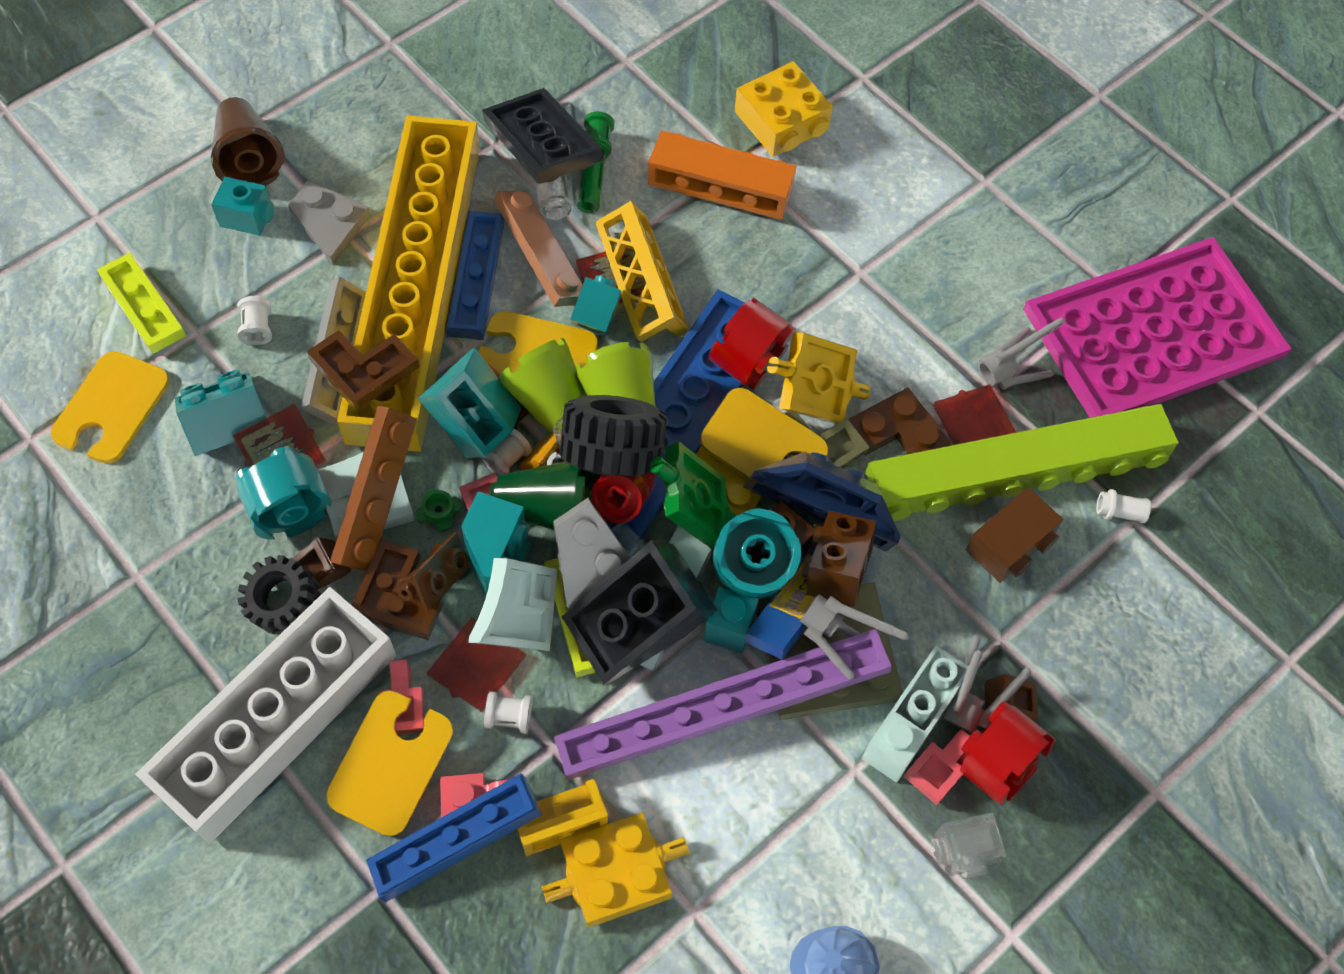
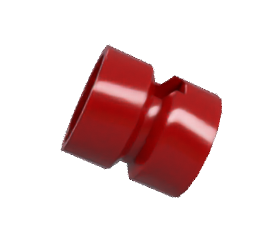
[591,472,655,523]

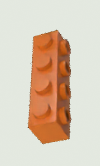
[648,130,797,220]

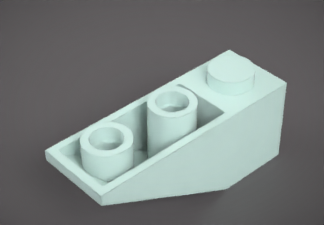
[861,645,968,783]

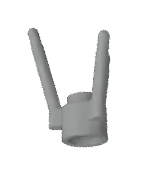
[978,318,1065,390]
[800,594,909,680]
[943,635,1031,734]

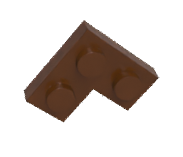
[307,330,420,411]
[848,387,952,456]
[352,540,443,641]

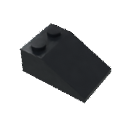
[561,540,718,685]

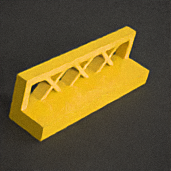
[595,201,690,342]

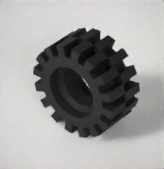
[237,555,321,635]

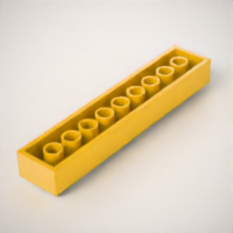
[337,115,480,452]

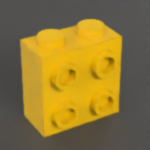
[734,61,833,157]

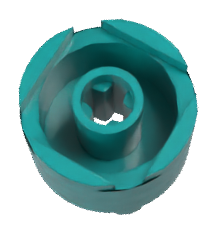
[235,446,332,540]
[713,509,801,598]

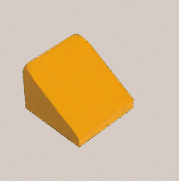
[520,432,561,470]

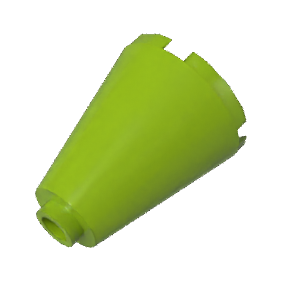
[499,338,586,434]
[576,342,655,406]

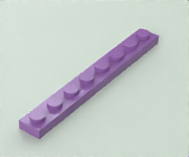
[554,629,892,780]

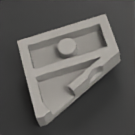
[288,180,370,265]
[553,498,631,610]

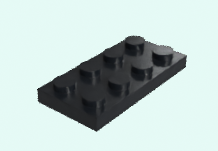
[482,88,604,185]

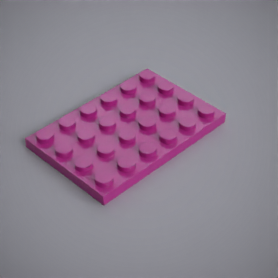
[1023,237,1292,418]

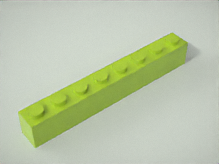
[865,404,1179,521]

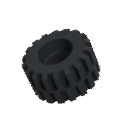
[559,395,668,476]

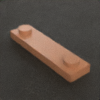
[494,191,583,307]

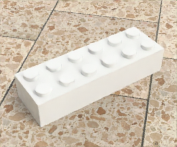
[135,587,396,845]

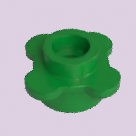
[415,489,462,532]

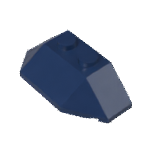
[743,452,901,552]

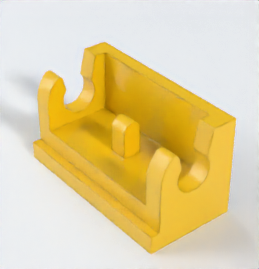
[517,779,608,857]

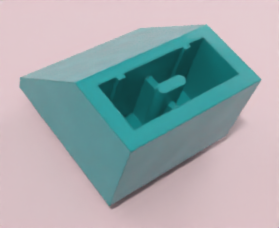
[418,348,522,458]
[175,370,269,456]
[461,491,532,598]

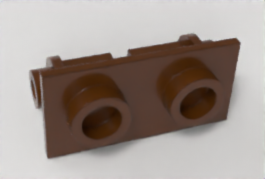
[398,532,470,611]

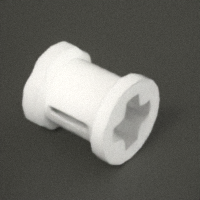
[237,296,272,346]
[481,428,532,477]
[484,691,533,734]

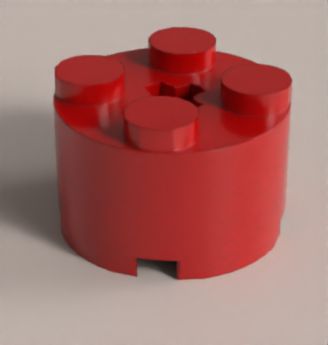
[709,297,796,390]
[957,701,1056,806]

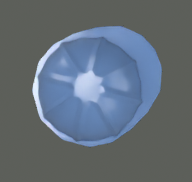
[790,926,880,974]

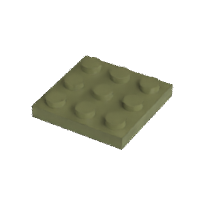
[756,582,903,720]

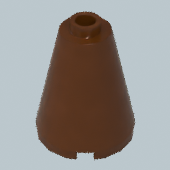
[211,97,285,186]

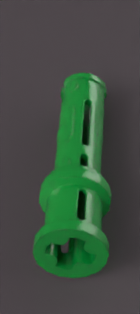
[577,111,615,213]

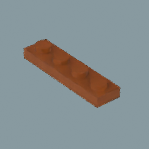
[330,405,417,571]

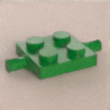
[649,442,737,551]

